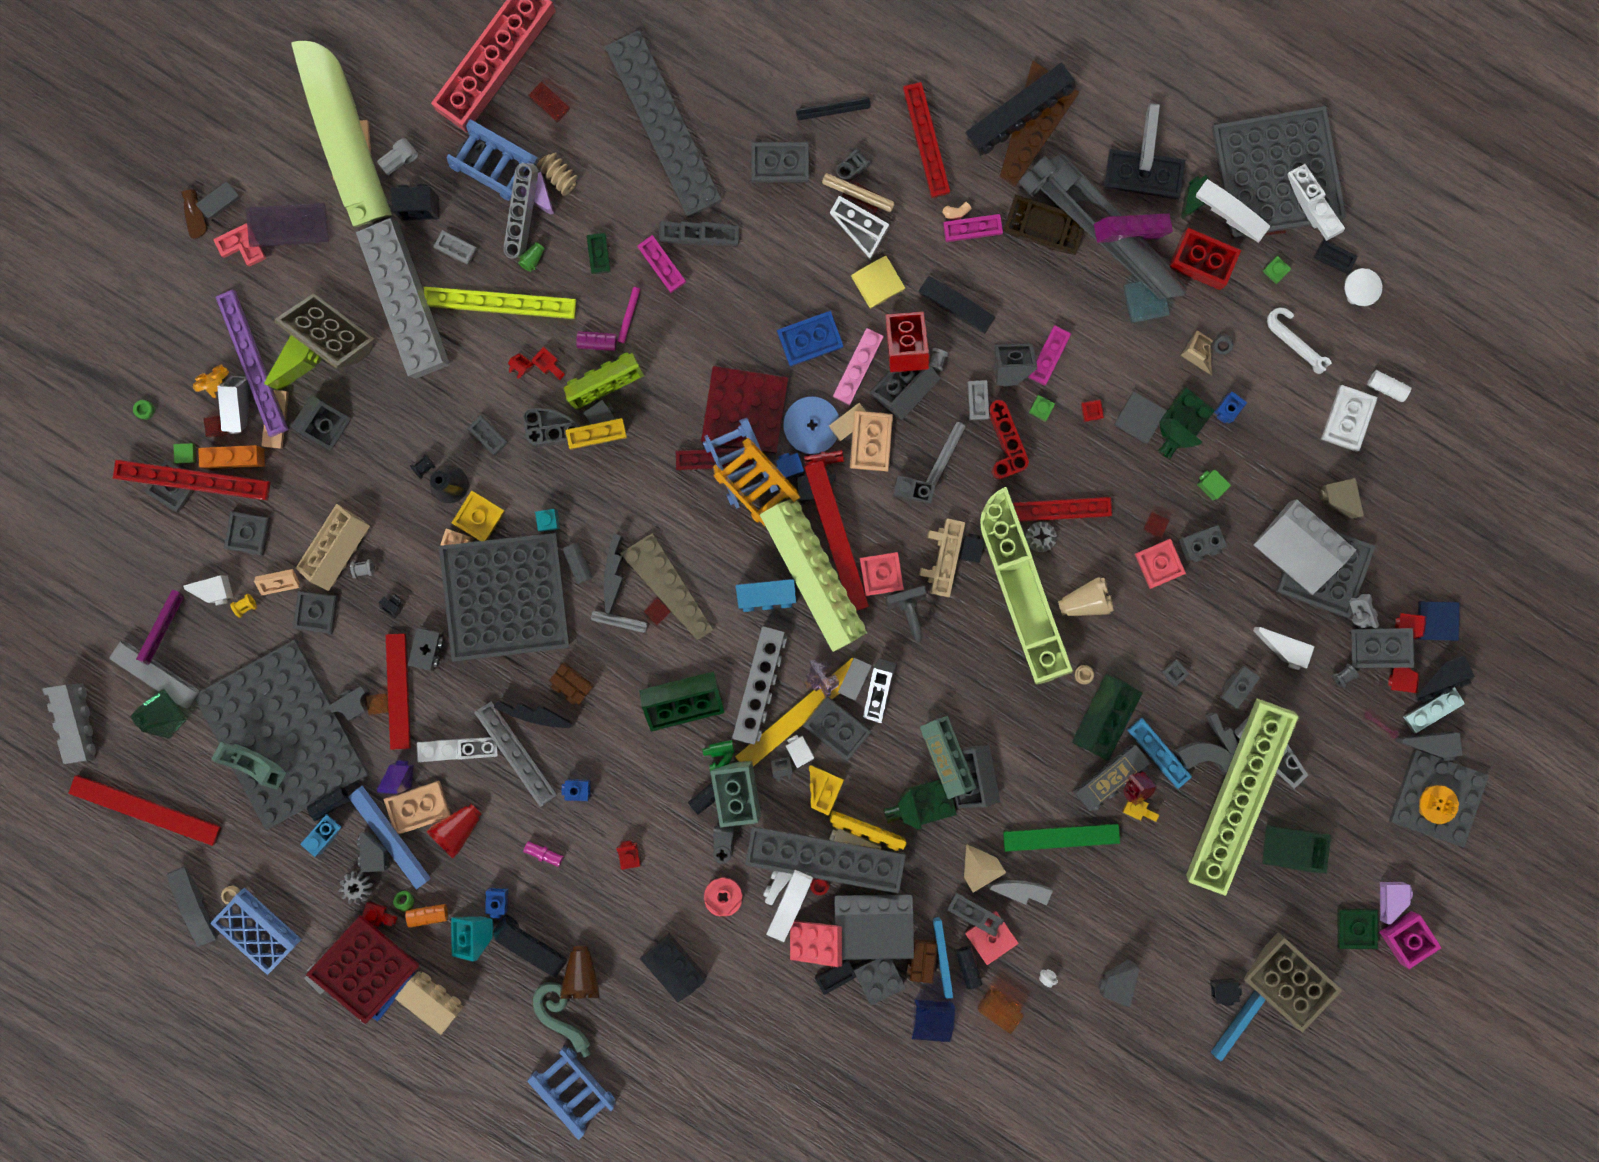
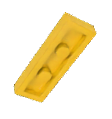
[565,418,627,450]

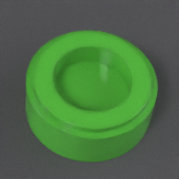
[133,400,155,420]

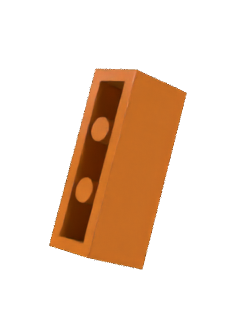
[198,445,265,469]

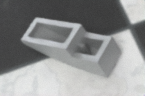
[988,880,1053,905]

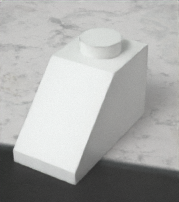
[184,575,233,606]
[786,735,814,768]

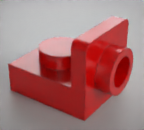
[616,841,641,870]

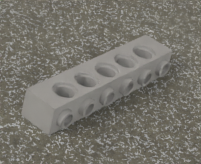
[732,626,787,745]

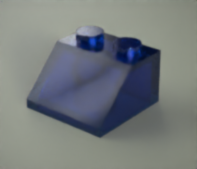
[912,1000,955,1042]

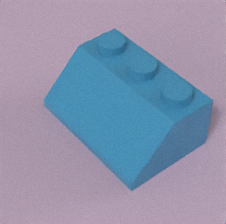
[736,579,796,612]

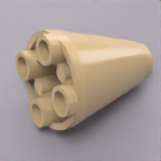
[1058,577,1114,616]

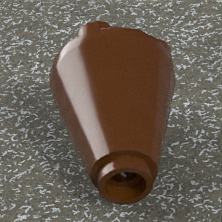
[560,946,599,999]

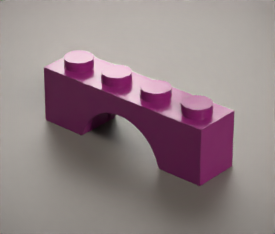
[1094,213,1173,243]

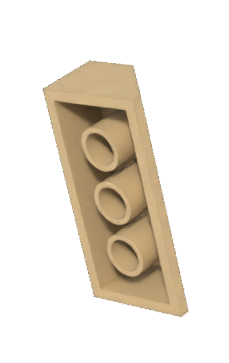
[296,504,370,591]

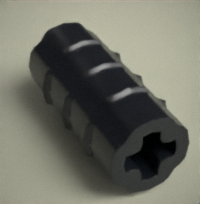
[688,782,715,815]
[307,787,350,821]
[956,946,983,989]

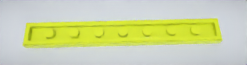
[424,287,577,319]

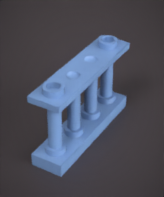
[447,119,538,201]
[703,418,779,509]
[527,1045,615,1140]

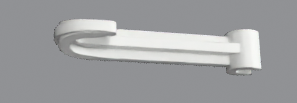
[1267,308,1332,374]

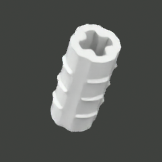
[1367,370,1411,402]

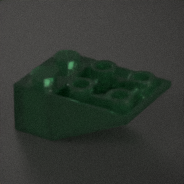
[1262,825,1331,874]

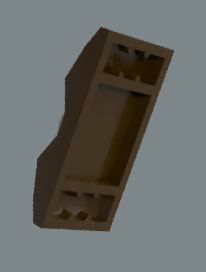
[1003,194,1084,255]

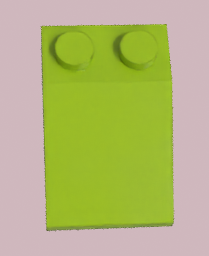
[264,335,322,391]

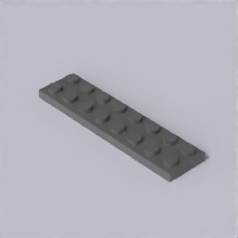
[745,826,906,893]

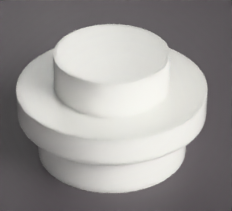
[1039,969,1058,988]

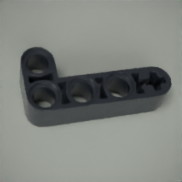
[493,915,568,977]

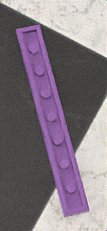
[216,289,289,437]

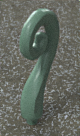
[533,982,590,1058]

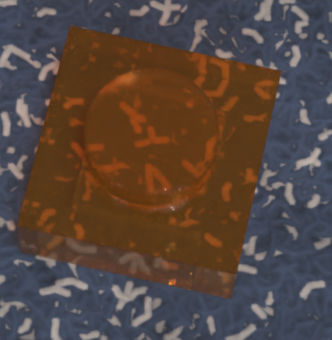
[366,693,389,715]

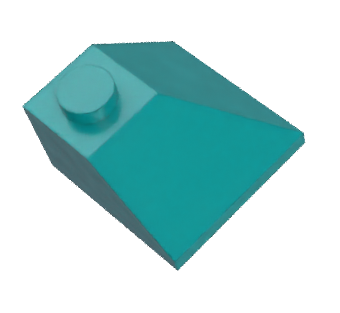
[451,916,494,961]

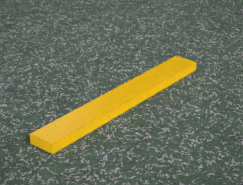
[735,658,853,766]

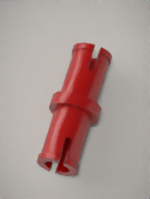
[804,450,844,467]

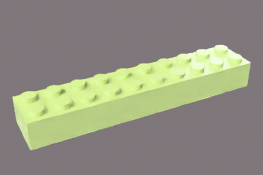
[1186,699,1298,896]

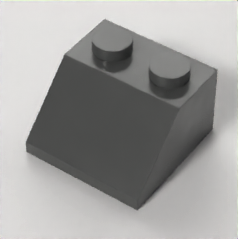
[291,394,351,451]

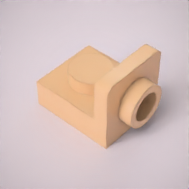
[440,529,474,546]

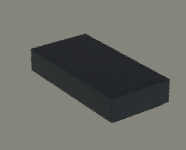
[1314,240,1358,275]
[815,960,857,995]

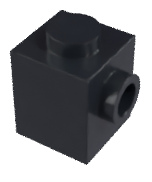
[1210,978,1242,1006]

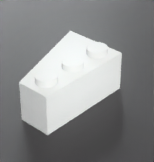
[830,196,890,260]

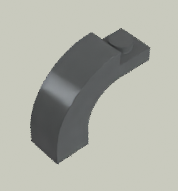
[1174,742,1233,777]

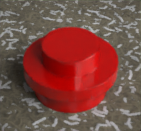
[810,878,829,895]

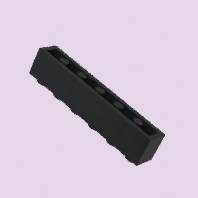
[965,62,1076,156]

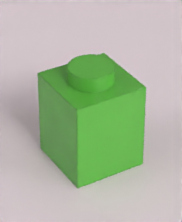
[1196,469,1231,500]

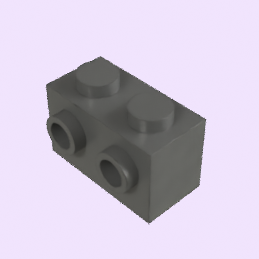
[1178,525,1227,563]

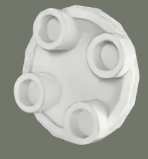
[1344,268,1383,306]

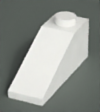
[1253,627,1315,670]

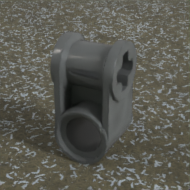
[836,148,871,183]
[713,826,734,864]

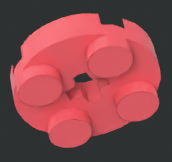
[704,876,743,917]

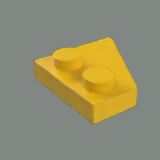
[809,765,844,816]

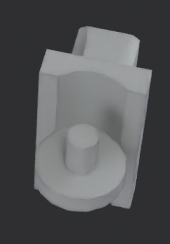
[1349,594,1379,629]

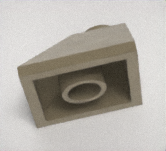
[1319,478,1364,520]

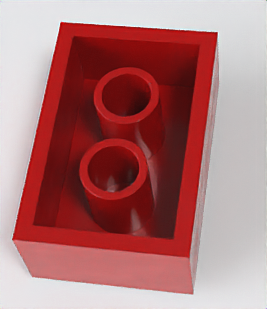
[1169,228,1241,290]
[885,312,929,372]

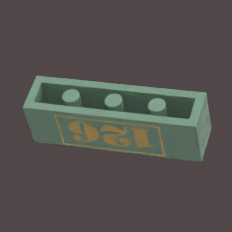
[920,716,976,799]

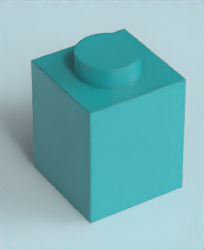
[535,509,560,532]

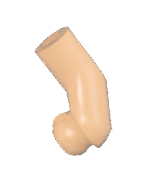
[943,202,972,220]

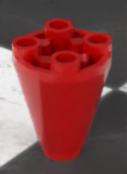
[426,804,482,859]

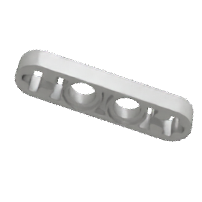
[1139,103,1160,171]

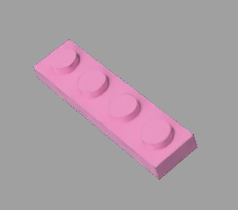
[833,328,884,405]

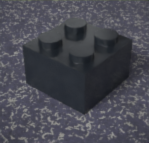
[391,184,440,221]

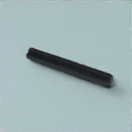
[796,97,871,120]

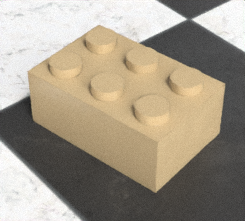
[395,971,464,1035]

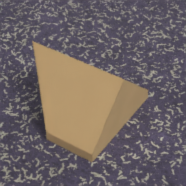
[1181,330,1213,375]
[964,844,1006,892]

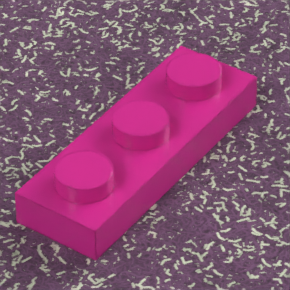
[943,214,1003,242]
[637,235,686,293]
[1028,325,1071,386]

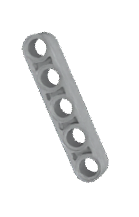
[503,163,538,258]
[110,641,200,708]

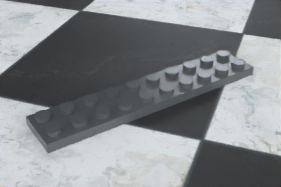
[605,30,722,218]

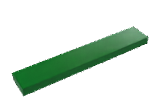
[1003,823,1120,852]

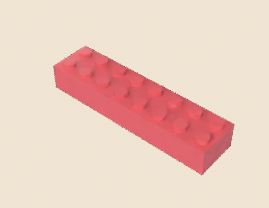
[431,0,556,133]

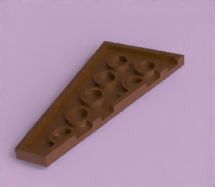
[999,61,1080,187]

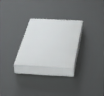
[1321,385,1378,452]

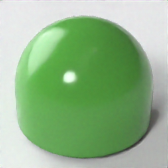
[393,891,414,911]

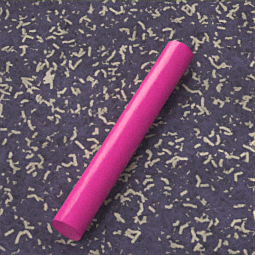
[617,287,640,344]

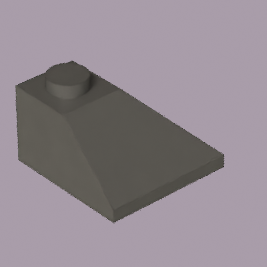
[994,344,1037,386]
[1098,960,1139,1007]

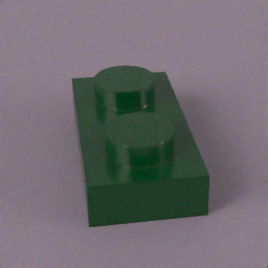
[586,233,611,274]

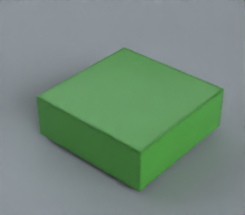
[174,443,196,464]

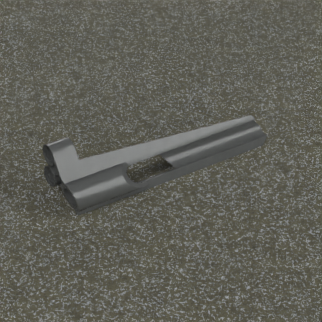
[1018,154,1187,299]

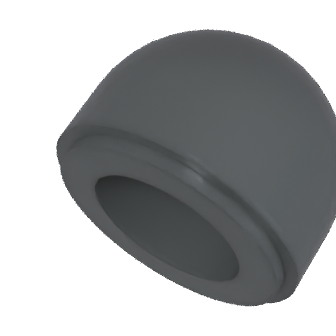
[1213,334,1233,354]

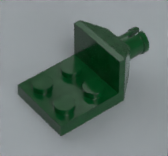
[1158,388,1215,459]
[883,779,957,829]

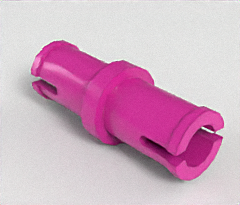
[523,841,564,867]

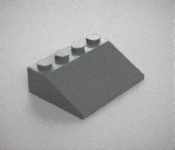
[834,895,914,960]

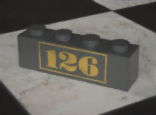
[1073,744,1150,811]

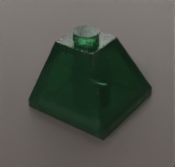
[130,689,188,739]

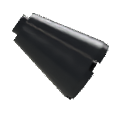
[430,465,469,503]

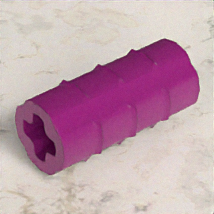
[576,331,617,351]

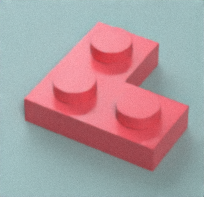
[213,223,267,267]

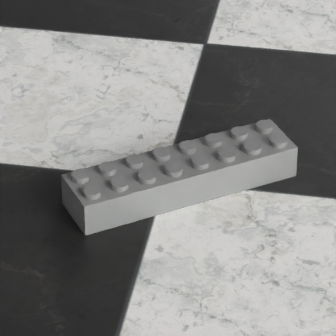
[356,218,450,379]

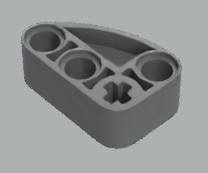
[523,408,581,447]

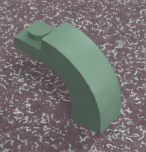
[211,742,286,790]

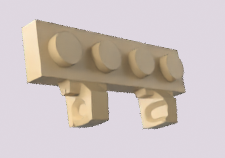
[919,518,965,597]

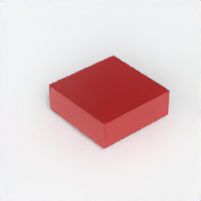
[1081,399,1104,422]

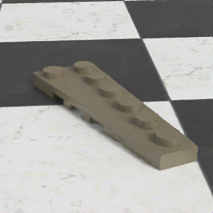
[620,533,713,640]

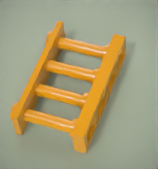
[713,437,800,526]

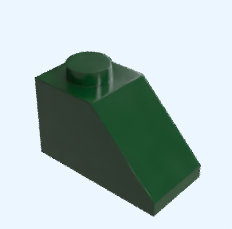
[1181,175,1209,219]

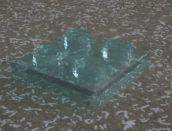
[1123,282,1170,323]

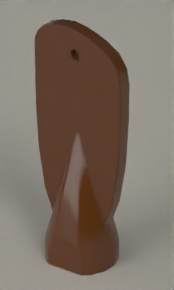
[181,189,207,239]

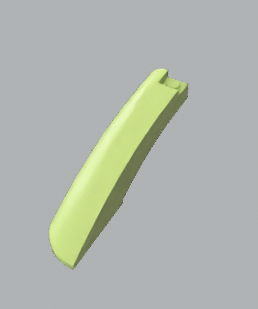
[291,41,392,227]
[981,487,1073,684]

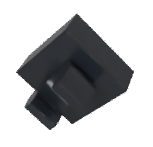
[379,594,401,619]

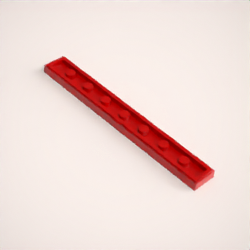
[112,460,271,501]
[804,460,869,611]
[68,775,221,846]

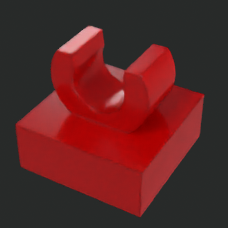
[507,353,535,379]

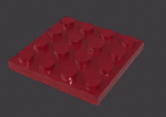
[701,366,788,454]
[306,915,420,1025]

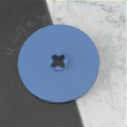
[783,397,839,454]

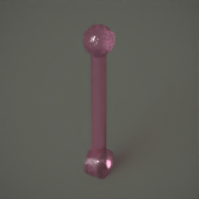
[1364,712,1399,738]

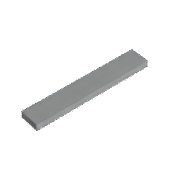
[474,701,557,807]

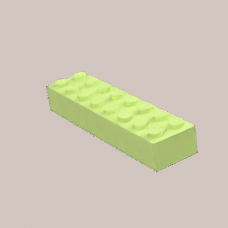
[760,499,867,652]

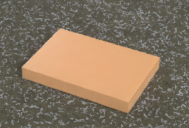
[850,411,893,471]
[383,780,451,834]

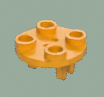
[193,364,229,398]
[1419,785,1459,824]

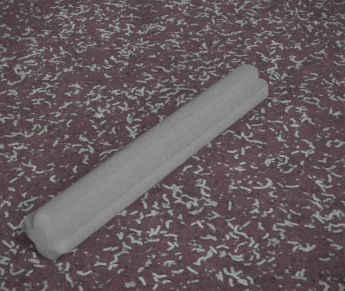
[926,422,966,486]

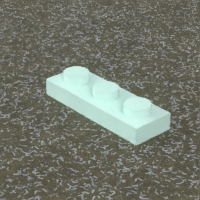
[1403,687,1465,733]

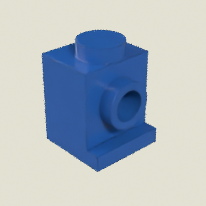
[1213,392,1247,424]
[485,888,509,918]

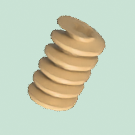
[536,153,578,196]

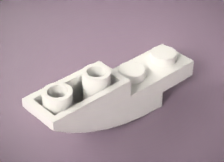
[1287,164,1345,241]
[416,737,498,762]

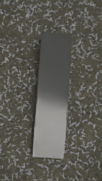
[659,221,739,246]
[604,534,624,614]
[1205,712,1239,756]
[166,866,217,947]

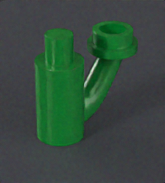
[702,740,734,773]

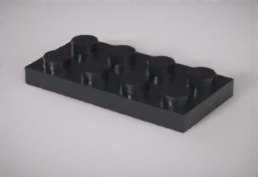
[1103,149,1185,199]

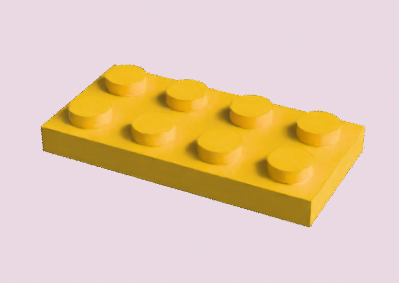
[829,810,906,851]

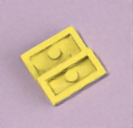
[851,256,905,309]

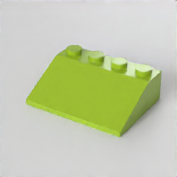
[564,352,644,410]

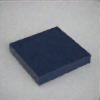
[1418,601,1459,641]

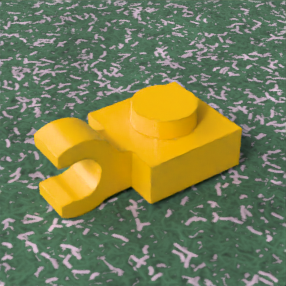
[1122,800,1159,822]

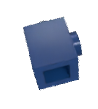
[776,453,804,479]
[561,779,591,801]

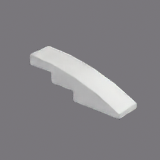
[1196,179,1270,243]
[766,870,813,942]

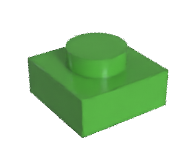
[1263,256,1291,284]
[1029,395,1055,421]

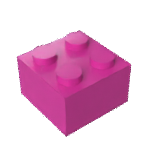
[1380,911,1441,969]

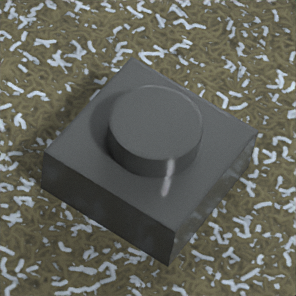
[1161,660,1190,687]

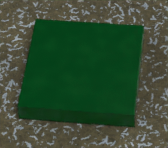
[1337,909,1378,949]

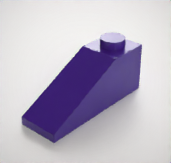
[377,760,414,794]

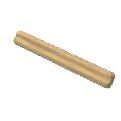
[822,173,894,212]

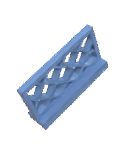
[210,888,302,975]

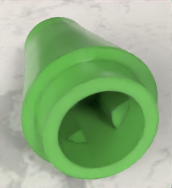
[518,242,545,272]

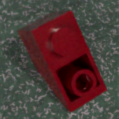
[1123,772,1156,806]

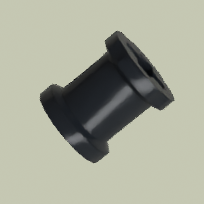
[410,454,436,479]

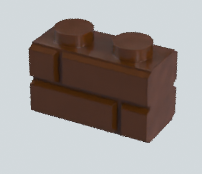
[549,663,595,705]
[906,939,937,984]

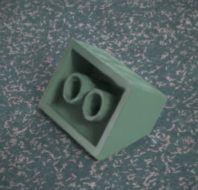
[710,761,761,827]

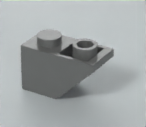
[892,476,935,504]
[357,830,389,872]

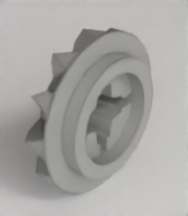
[1026,522,1057,552]

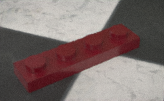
[675,448,753,471]

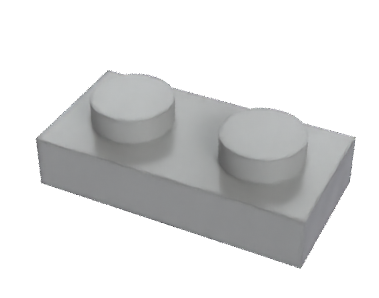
[967,380,989,420]

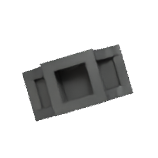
[1220,666,1260,709]
[328,685,370,721]

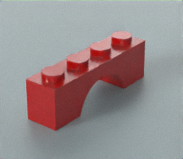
[1388,613,1427,693]

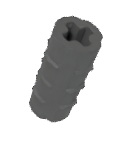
[563,542,593,584]

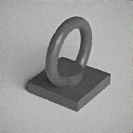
[886,586,926,642]

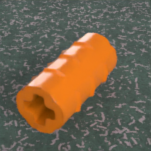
[406,904,448,928]

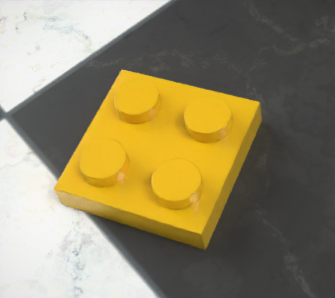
[452,490,505,541]

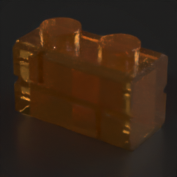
[977,989,1024,1034]

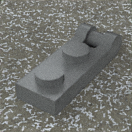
[948,893,1004,937]

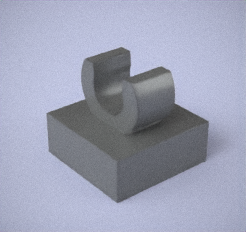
[771,757,793,781]

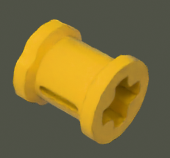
[230,594,257,618]

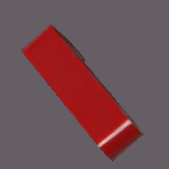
[989,400,1029,479]

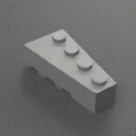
[43,683,96,764]
[1234,715,1308,789]

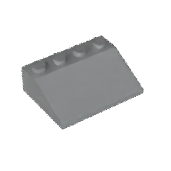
[1253,500,1356,595]

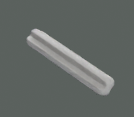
[591,611,648,633]

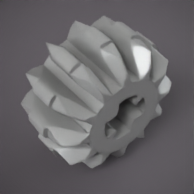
[339,871,373,904]

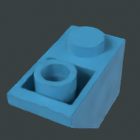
[300,815,341,857]

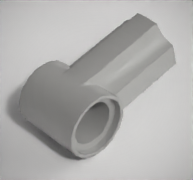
[377,138,418,175]

